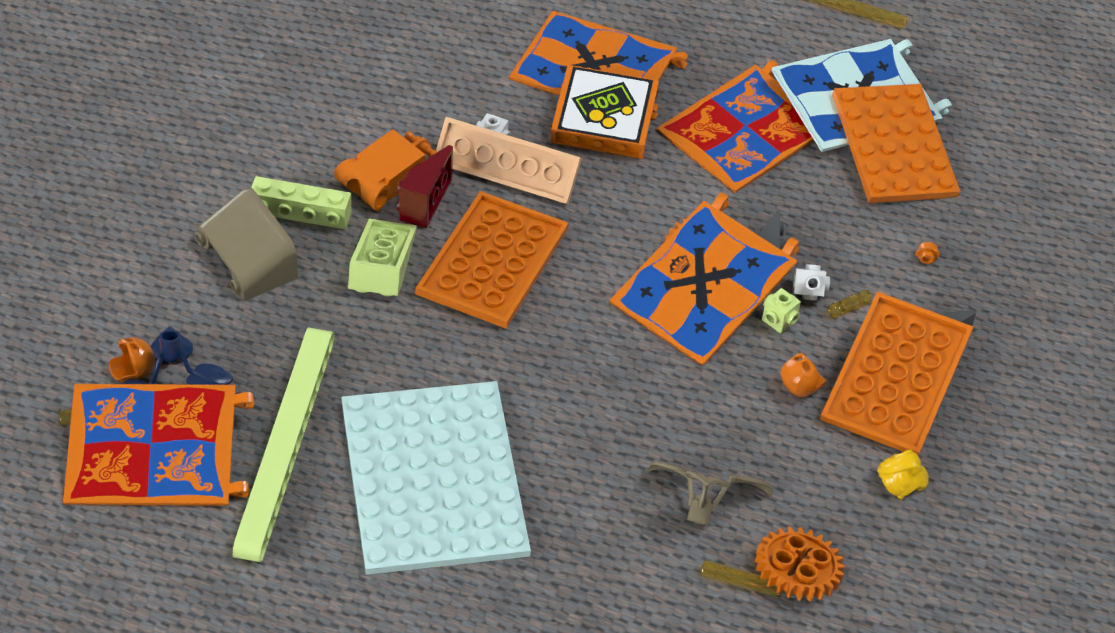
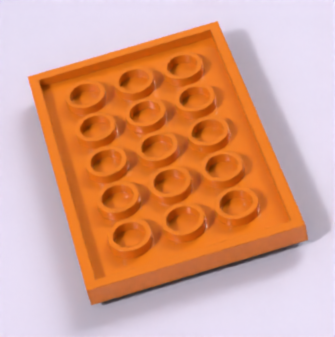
[832,84,961,203]
[415,191,569,329]
[820,291,973,456]

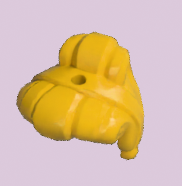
[877,450,929,500]

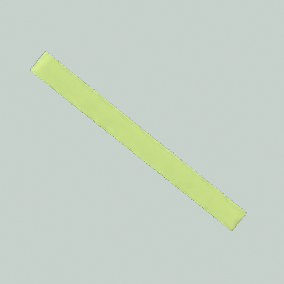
[233,327,334,562]

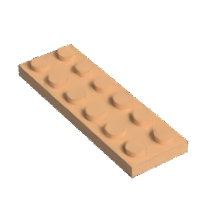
[436,117,582,204]

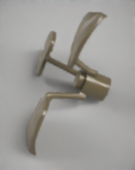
[647,462,773,526]

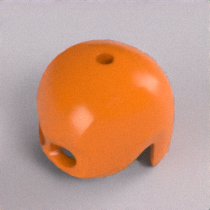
[109,337,155,382]
[780,353,827,397]

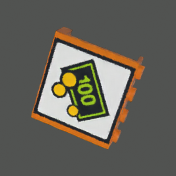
[551,65,659,159]

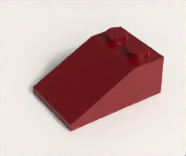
[397,145,453,228]

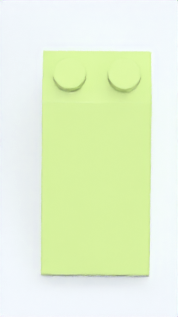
[348,219,417,296]

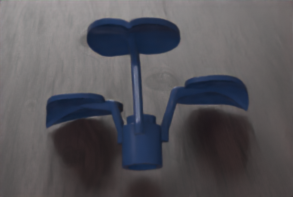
[121,326,233,385]

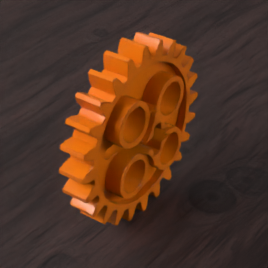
[755,527,845,602]

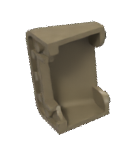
[195,187,298,301]

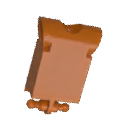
[334,129,437,211]

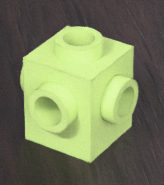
[762,288,801,333]

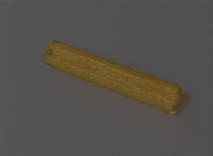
[701,560,780,597]

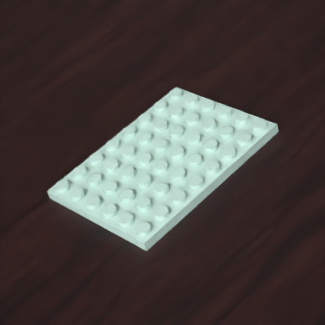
[341,381,531,575]

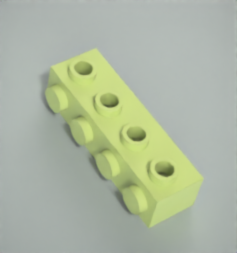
[251,176,352,229]

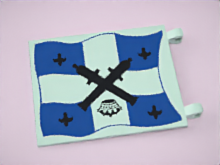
[771,39,952,152]

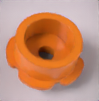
[916,242,940,264]

